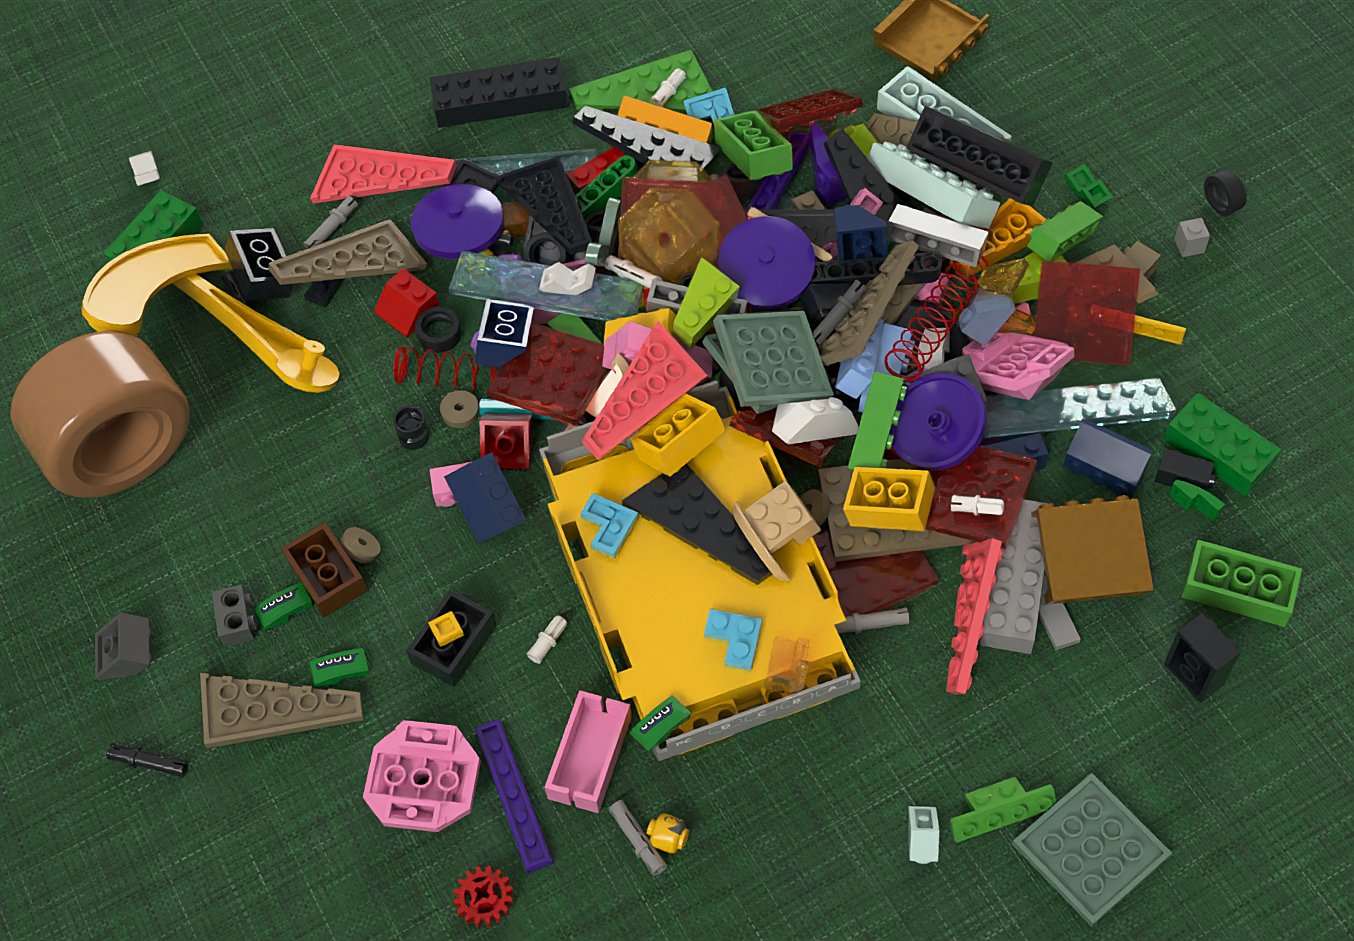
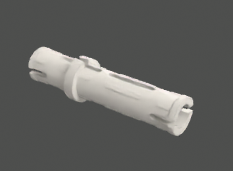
[605,255,662,288]

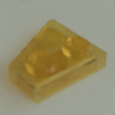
[977,258,1029,296]

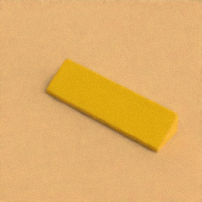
[1088,304,1186,345]

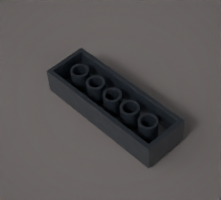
[430,57,568,128]
[906,106,1053,206]

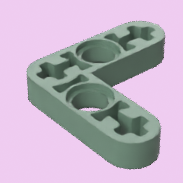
[585,198,622,267]

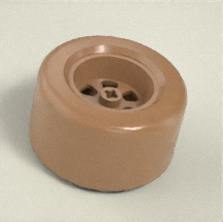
[10,331,190,498]

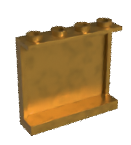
[873,0,989,81]
[1031,496,1154,605]

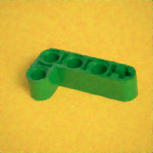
[575,155,640,219]

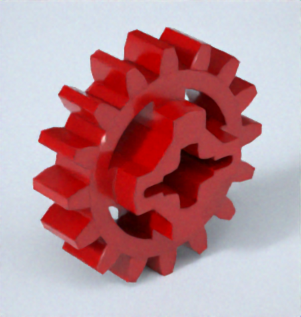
[453,866,514,928]

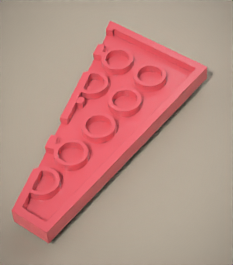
[310,145,457,204]
[582,321,708,461]
[946,538,1002,695]

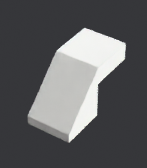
[129,151,160,186]
[539,262,596,295]
[918,328,950,369]

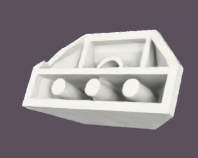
[772,397,859,444]

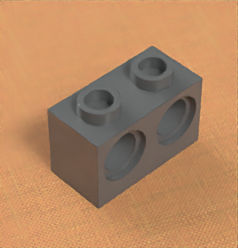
[212,584,257,647]

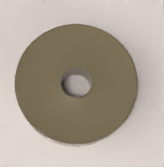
[440,390,480,428]
[800,489,830,527]
[340,527,380,563]

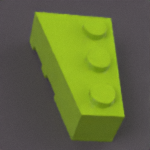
[997,252,1076,303]
[672,257,740,350]

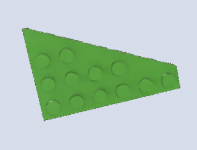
[569,50,713,115]

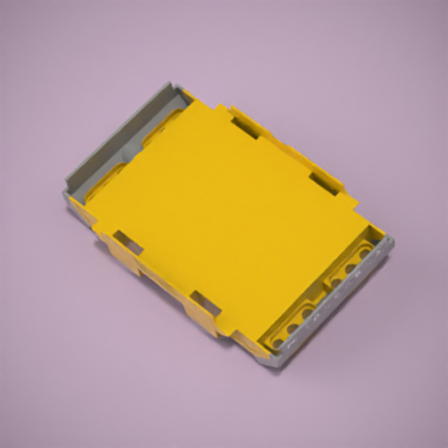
[539,380,861,761]

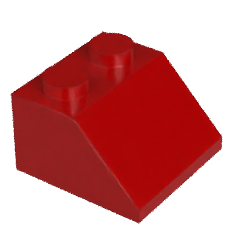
[374,268,439,338]
[480,413,533,469]

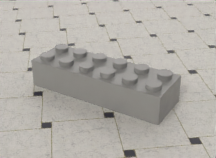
[979,496,1048,654]

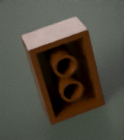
[281,522,368,617]

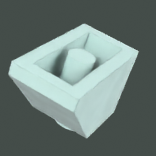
[908,806,939,864]

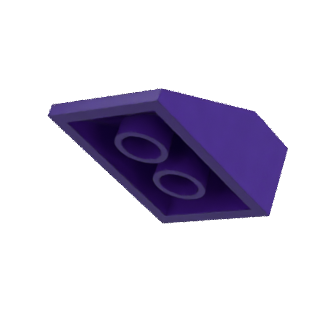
[810,122,847,207]

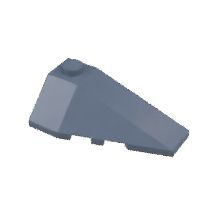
[958,283,1016,346]

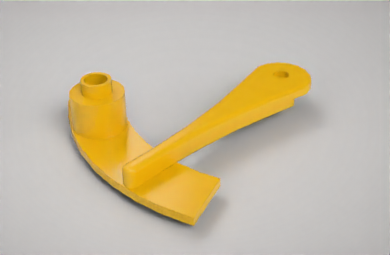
[81,234,340,393]

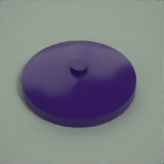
[411,184,504,259]
[718,216,815,309]
[890,373,987,471]

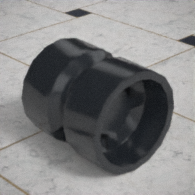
[393,406,430,450]

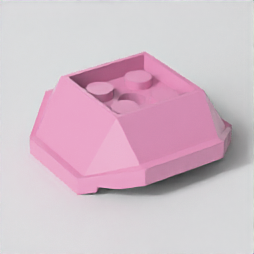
[962,332,1074,400]
[363,720,481,832]

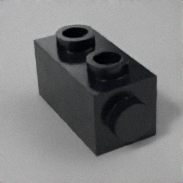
[1154,449,1216,491]

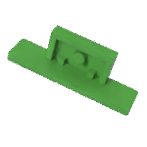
[950,777,1056,842]

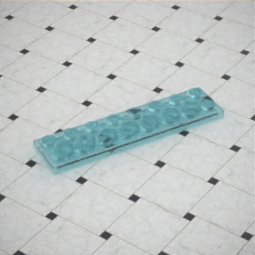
[449,251,645,321]
[983,378,1176,438]

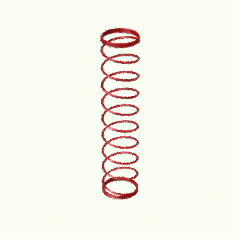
[884,255,990,382]
[393,346,574,401]

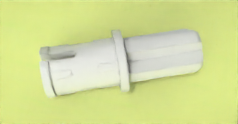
[651,68,686,107]
[951,495,1004,516]
[526,616,568,664]

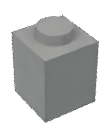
[1174,218,1210,257]

